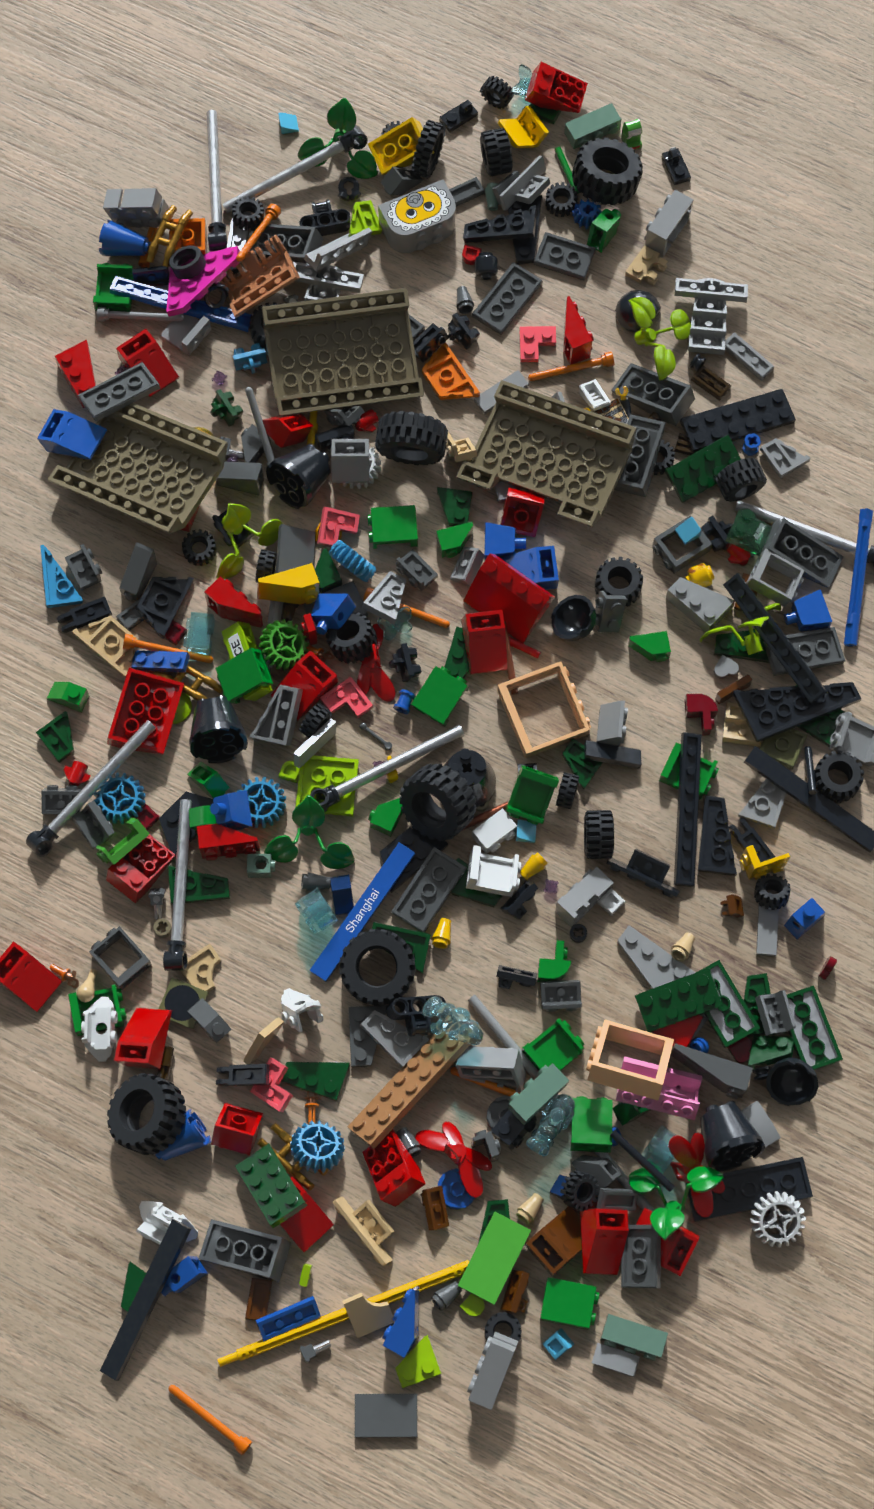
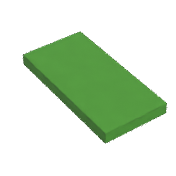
[458,1212,531,1305]

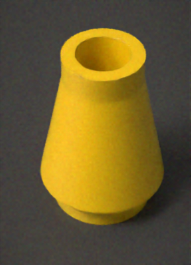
[520,852,548,881]
[431,918,451,949]

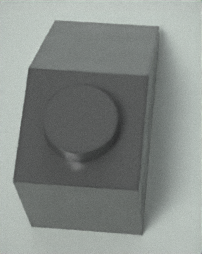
[380,167,423,195]
[241,424,271,463]
[187,998,232,1043]

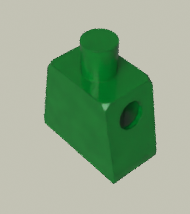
[586,209,621,253]

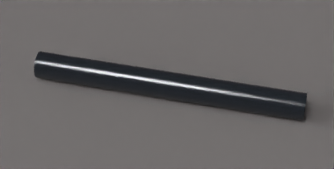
[609,1130,675,1192]

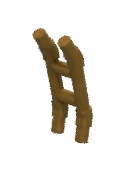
[147,205,193,267]
[154,665,223,701]
[257,1123,328,1191]

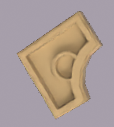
[181,944,221,992]
[243,1017,284,1064]
[342,1293,395,1338]

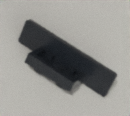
[606,849,680,898]

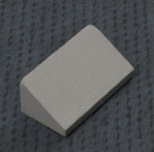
[450,547,484,586]

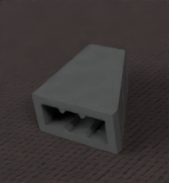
[216,462,264,496]
[119,542,158,601]

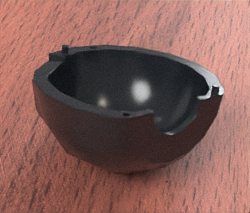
[615,290,661,333]
[551,595,597,641]
[766,1057,819,1107]

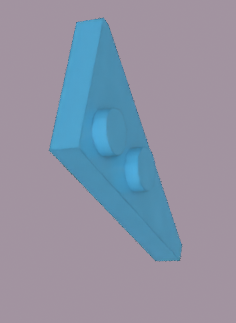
[40,545,83,608]

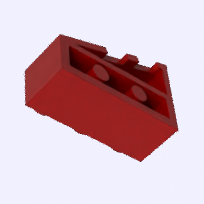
[55,340,96,408]

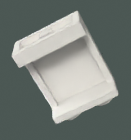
[466,845,521,897]

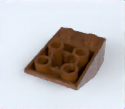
[525,1206,582,1277]

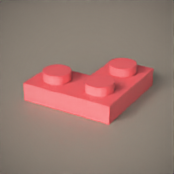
[519,326,556,362]
[317,507,360,547]
[320,677,373,718]
[250,1057,293,1113]

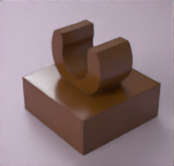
[720,894,744,918]

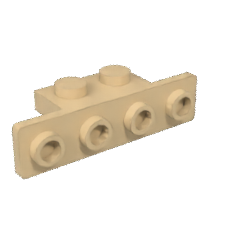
[333,1197,394,1266]

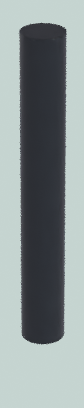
[804,746,817,795]

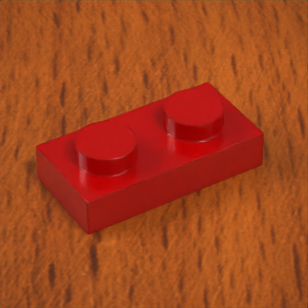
[301,613,317,645]

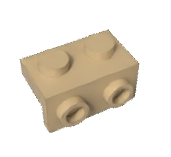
[446,432,477,462]

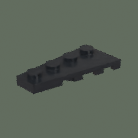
[508,195,542,265]
[463,205,537,243]
[697,796,737,876]

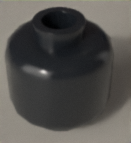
[474,252,498,280]

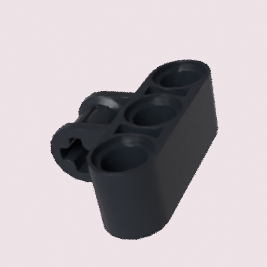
[299,199,351,236]
[386,995,446,1037]

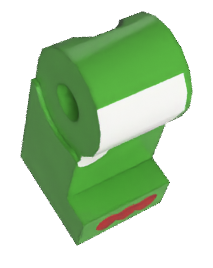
[621,119,642,150]

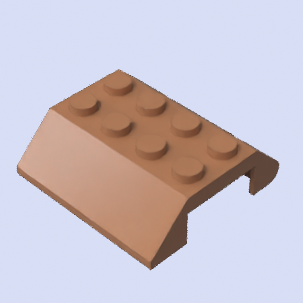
[220,235,300,318]

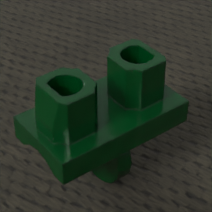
[210,389,243,426]

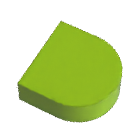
[279,761,300,783]
[299,1263,312,1287]
[460,1294,485,1317]

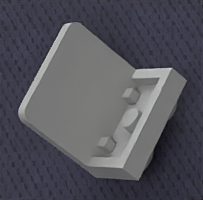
[162,314,211,356]

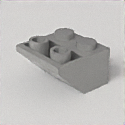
[331,439,369,483]
[596,701,628,746]

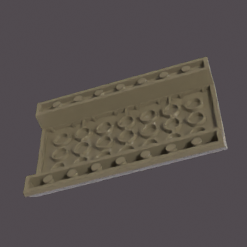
[262,288,424,416]
[48,403,228,534]

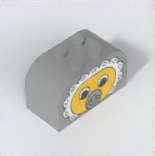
[378,179,456,253]

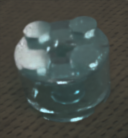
[295,888,339,934]
[641,1125,676,1174]

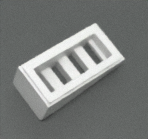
[579,379,611,411]

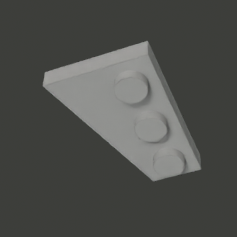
[738,779,786,829]

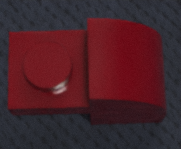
[684,694,718,736]

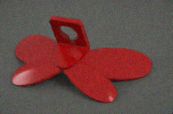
[352,624,395,702]
[415,1122,492,1198]
[668,1133,725,1217]

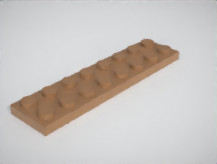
[347,1010,483,1149]

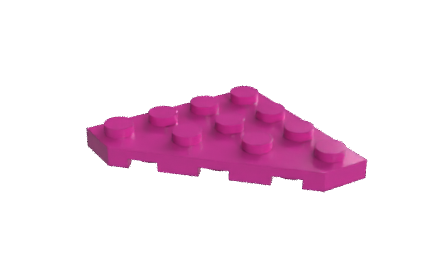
[166,246,240,317]

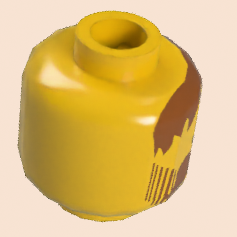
[685,563,715,588]

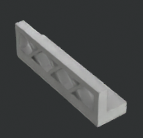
[304,228,372,271]

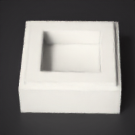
[597,888,625,916]

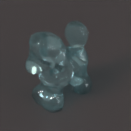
[422,996,484,1046]
[526,1094,575,1156]

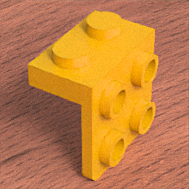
[498,106,549,148]
[739,845,790,880]

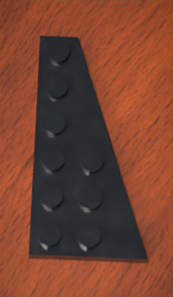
[733,682,862,742]

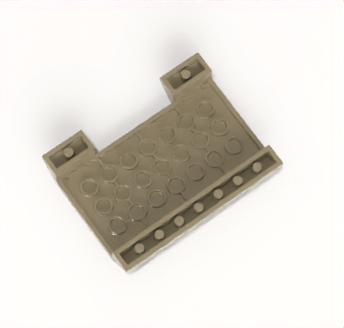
[456,380,637,527]

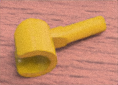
[386,756,398,783]

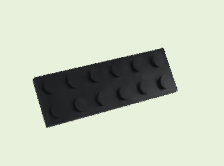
[680,388,796,452]
[684,1157,813,1222]

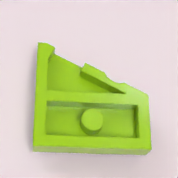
[349,200,382,237]
[395,1335,441,1389]

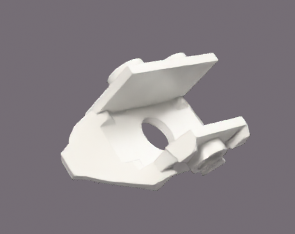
[281,989,323,1032]
[81,997,118,1062]
[136,1201,199,1245]

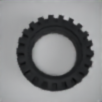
[412,120,446,179]

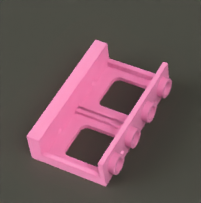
[616,1057,702,1120]

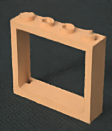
[497,661,591,759]
[586,1020,674,1101]

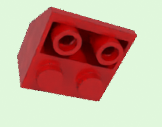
[262,413,313,448]

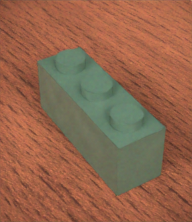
[564,103,622,149]
[507,1063,569,1125]
[600,1314,668,1361]

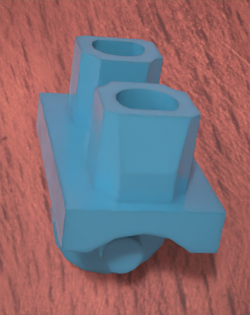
[233,343,267,374]

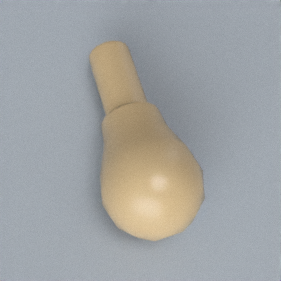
[77,969,97,1002]

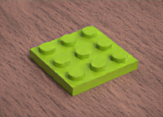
[295,755,359,817]

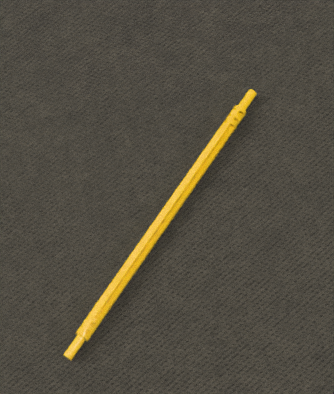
[217,1260,470,1367]

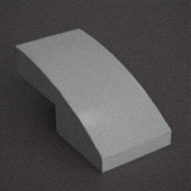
[741,1101,781,1147]
[592,1343,640,1377]

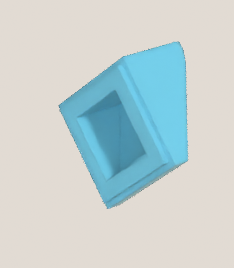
[278,113,299,134]
[675,517,702,545]
[516,819,536,843]
[543,1328,574,1360]

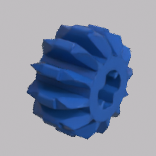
[572,198,602,230]

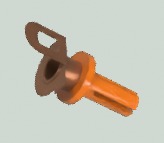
[306,645,335,662]
[49,964,79,988]
[304,1091,322,1124]

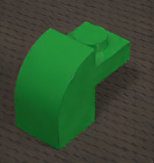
[189,806,217,831]
[537,940,571,982]

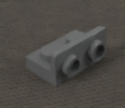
[41,785,82,814]

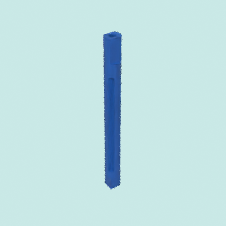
[844,508,873,647]

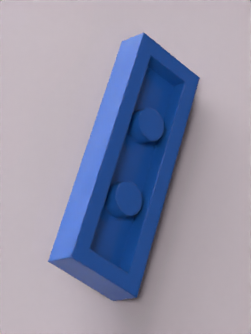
[131,650,190,672]
[256,1296,321,1341]

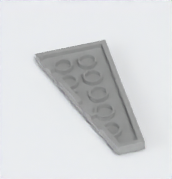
[617,925,708,1041]

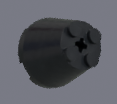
[266,444,331,509]
[189,696,248,763]
[443,748,496,808]
[700,1101,765,1172]

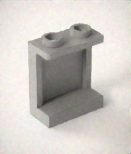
[829,711,874,767]

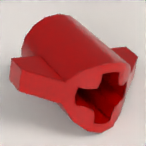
[355,409,379,432]
[727,541,751,566]
[64,761,91,786]

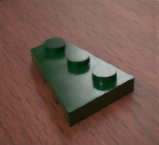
[444,626,470,679]

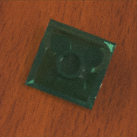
[725,508,772,556]

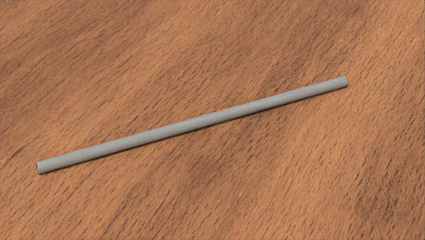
[468,995,655,1211]

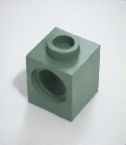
[247,854,275,878]

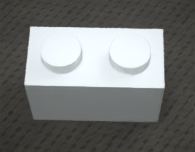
[472,808,517,854]

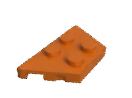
[422,342,480,400]

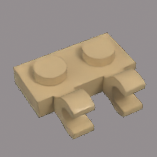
[625,245,668,286]

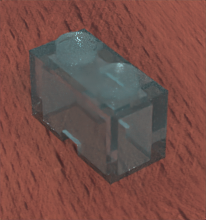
[183,612,215,656]

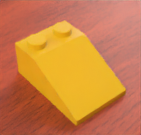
[368,117,434,175]
[257,563,319,604]

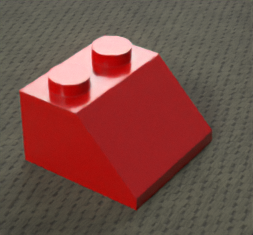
[500,488,544,537]
[211,1103,263,1155]

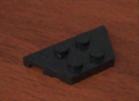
[136,577,194,639]
[159,791,214,857]
[380,827,448,893]

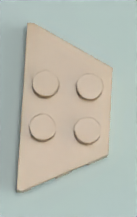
[72,616,138,678]

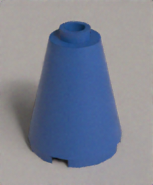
[99,220,151,256]
[155,1109,211,1161]

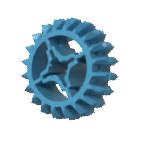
[329,540,376,582]
[94,773,146,824]
[237,777,286,828]
[290,1120,345,1173]

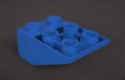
[37,409,107,460]
[501,546,559,590]
[382,1286,419,1358]

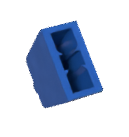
[484,522,526,561]
[784,589,832,632]
[311,594,356,635]
[210,790,252,831]
[784,898,825,940]
[161,1256,208,1296]

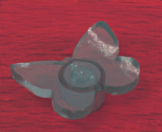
[511,64,532,95]
[377,606,413,640]

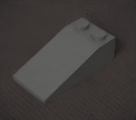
[247,224,324,264]
[611,363,695,426]
[614,414,666,498]
[759,518,844,588]
[670,1043,753,1099]
[198,1219,291,1282]

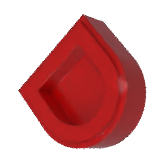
[462,244,482,265]

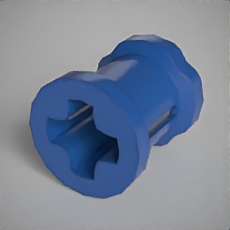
[742,433,761,456]
[393,689,416,714]

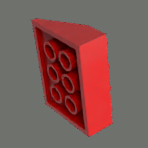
[463,554,555,644]
[107,668,184,755]

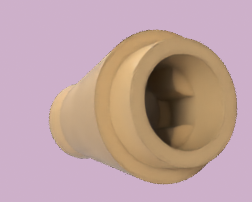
[671,933,695,961]
[516,1193,544,1224]

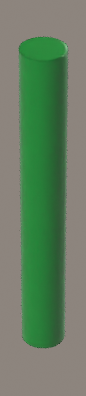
[554,147,580,194]

